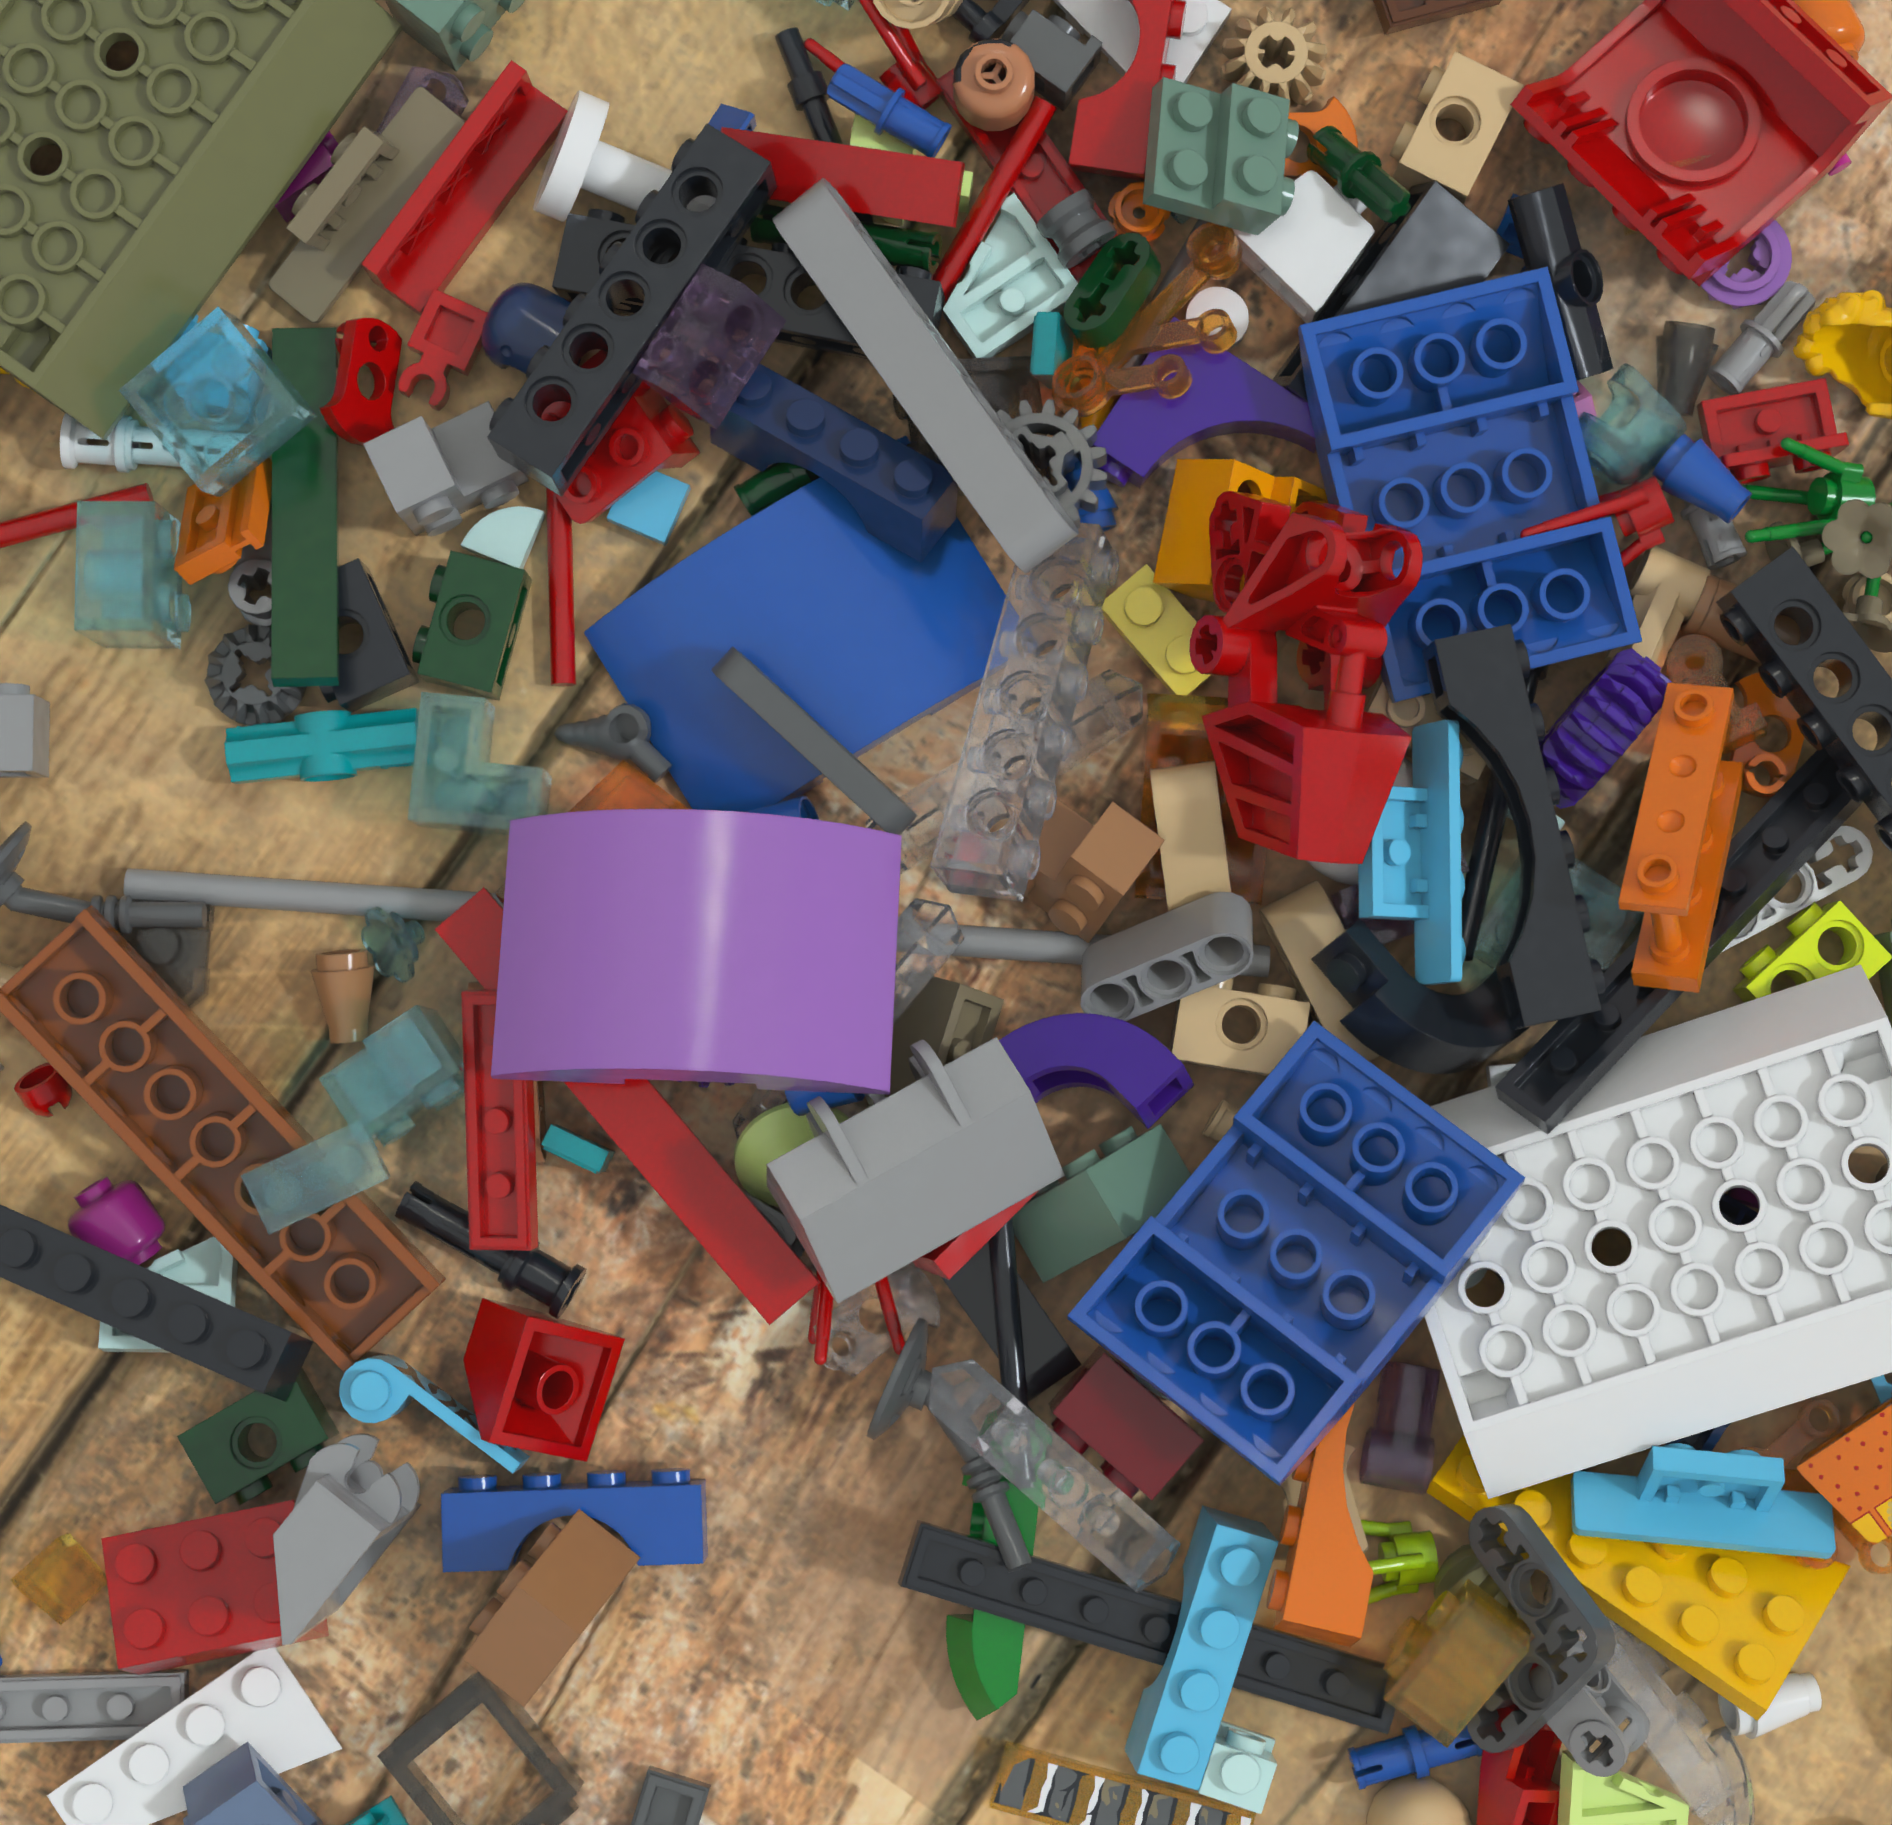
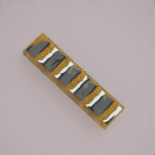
[989,1741,1256,1825]

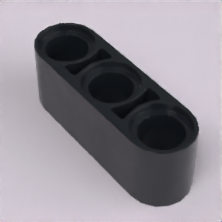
[942,1241,1082,1402]

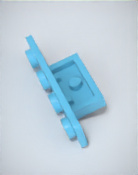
[1358,719,1466,985]
[1571,1443,1836,1559]

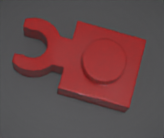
[398,289,488,411]

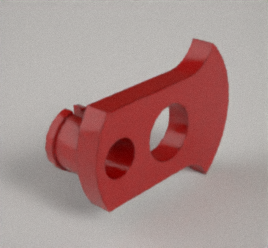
[319,318,403,446]

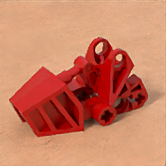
[1189,491,1423,864]

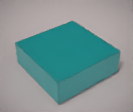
[1030,312,1074,389]
[541,1124,615,1174]

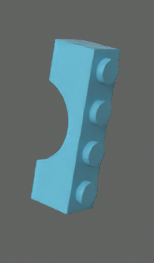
[1124,1505,1279,1791]

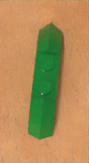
[946,1402,1047,1721]

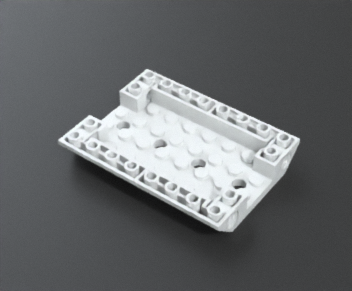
[1424,964,1892,1499]

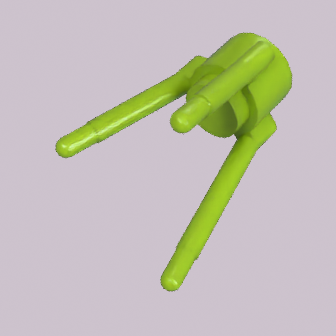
[1361,1520,1439,1605]

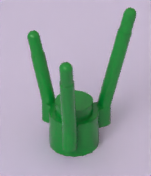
[1742,437,1876,543]

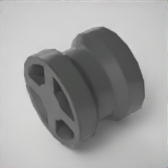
[1036,189,1117,269]

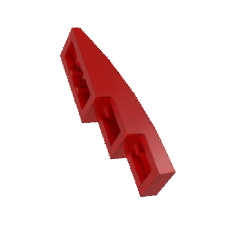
[721,127,965,228]
[1476,1635,1562,1825]

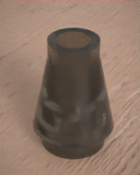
[1655,321,1719,417]

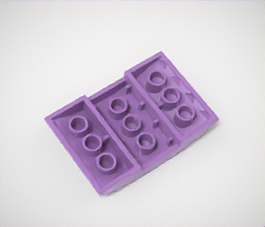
[491,809,902,1095]

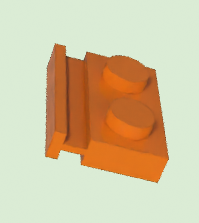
[174,448,272,585]

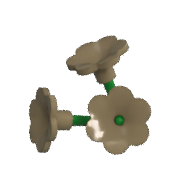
[1765,499,1892,653]

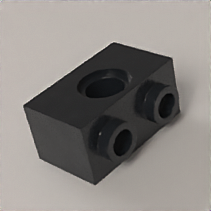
[319,558,419,713]

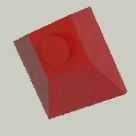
[463,1298,625,1462]

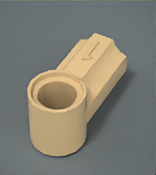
[1604,546,1711,672]

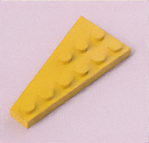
[1425,1434,1851,1721]

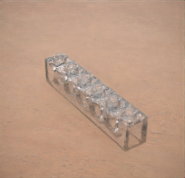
[930,523,1119,902]

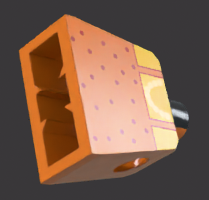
[1796,1397,1892,1545]

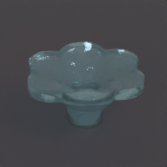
[361,906,425,983]

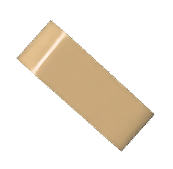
[1150,761,1232,911]
[1259,880,1380,1061]

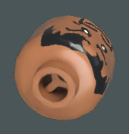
[953,39,1035,131]

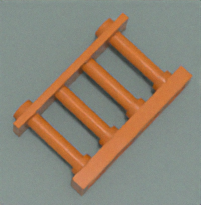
[1618,683,1744,993]

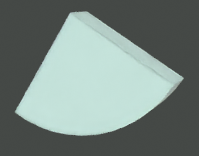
[461,506,546,569]

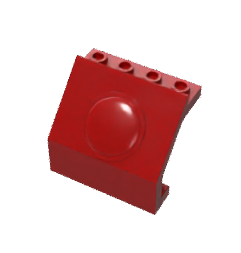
[1510,0,1892,287]

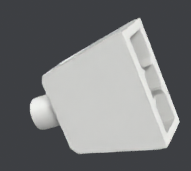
[1225,170,1375,323]

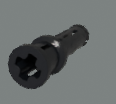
[395,1181,587,1319]

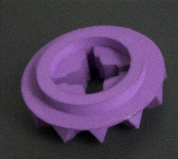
[1701,220,1792,309]

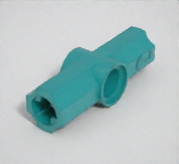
[224,708,426,784]

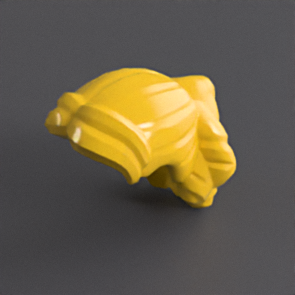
[1793,289,1892,419]

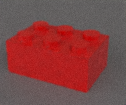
[101,1499,329,1675]

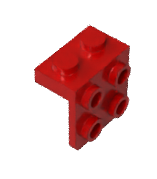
[541,350,701,524]

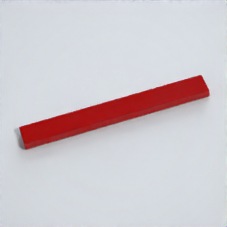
[434,887,820,1325]

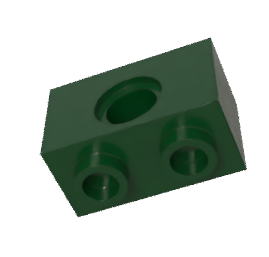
[412,550,532,701]
[177,1368,339,1506]

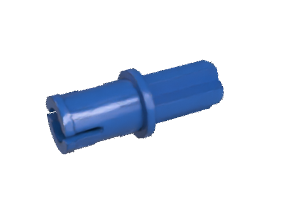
[827,64,952,158]

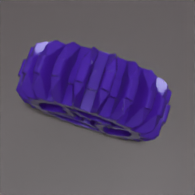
[1539,648,1672,809]

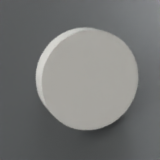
[533,90,716,222]

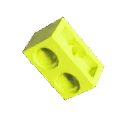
[1732,900,1892,1003]

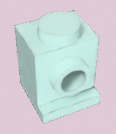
[1198,1721,1277,1814]

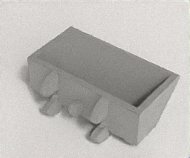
[767,1037,1065,1304]
[273,1433,421,1645]

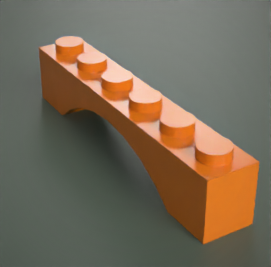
[1266,1403,1374,1647]

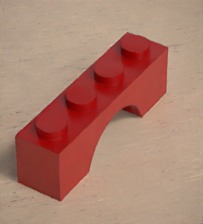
[1069,0,1187,181]

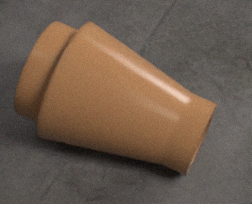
[311,949,375,1044]

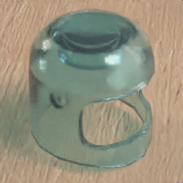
[1578,363,1687,486]

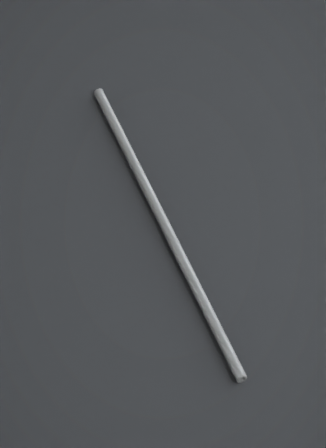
[124,868,1270,977]

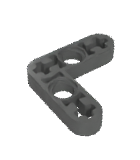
[1466,1503,1616,1753]

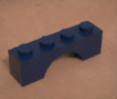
[708,355,958,562]

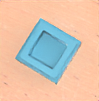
[606,471,691,546]

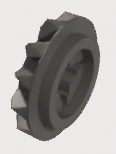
[204,624,307,726]

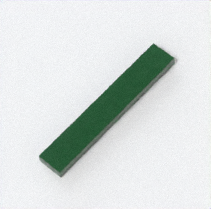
[271,327,339,687]

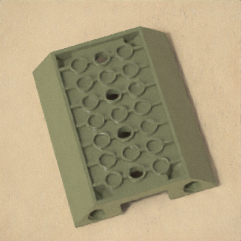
[0,0,403,441]

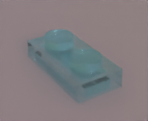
[241,1118,390,1235]

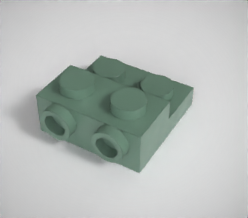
[1142,77,1299,235]

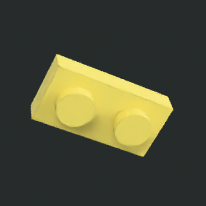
[1098,564,1212,703]

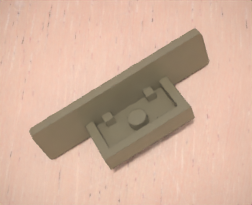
[268,87,466,323]

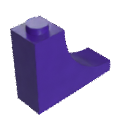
[1090,317,1316,488]

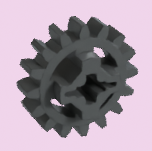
[996,399,1107,529]

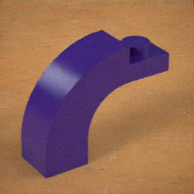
[999,1013,1194,1129]

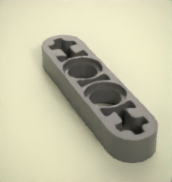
[711,646,918,835]

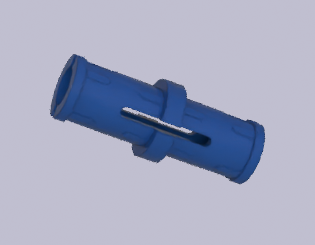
[1347,1716,1483,1790]

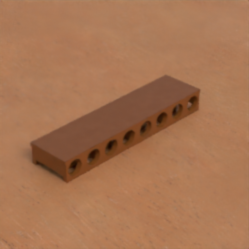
[0,905,446,1373]

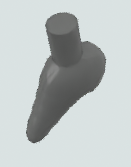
[555,703,673,783]

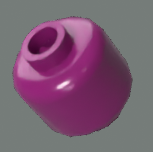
[67,1176,165,1265]

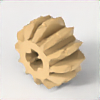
[1220,5,1327,109]

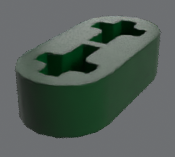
[1064,233,1161,349]

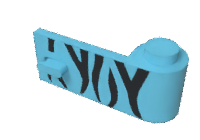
[339,1354,530,1474]

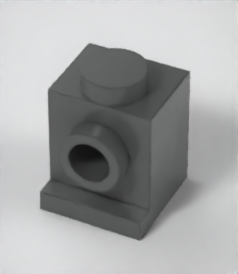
[1001,9,1103,111]

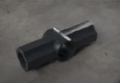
[1508,183,1614,381]

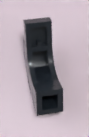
[1311,919,1530,1074]

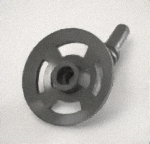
[0,821,207,934]
[867,1317,1032,1573]

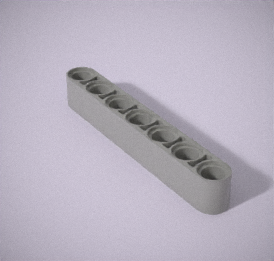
[772,178,1079,573]

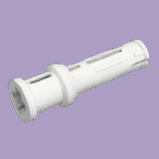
[60,413,260,473]

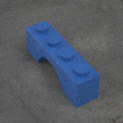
[441,1468,708,1572]

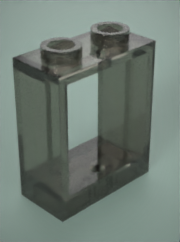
[377,1671,584,1825]

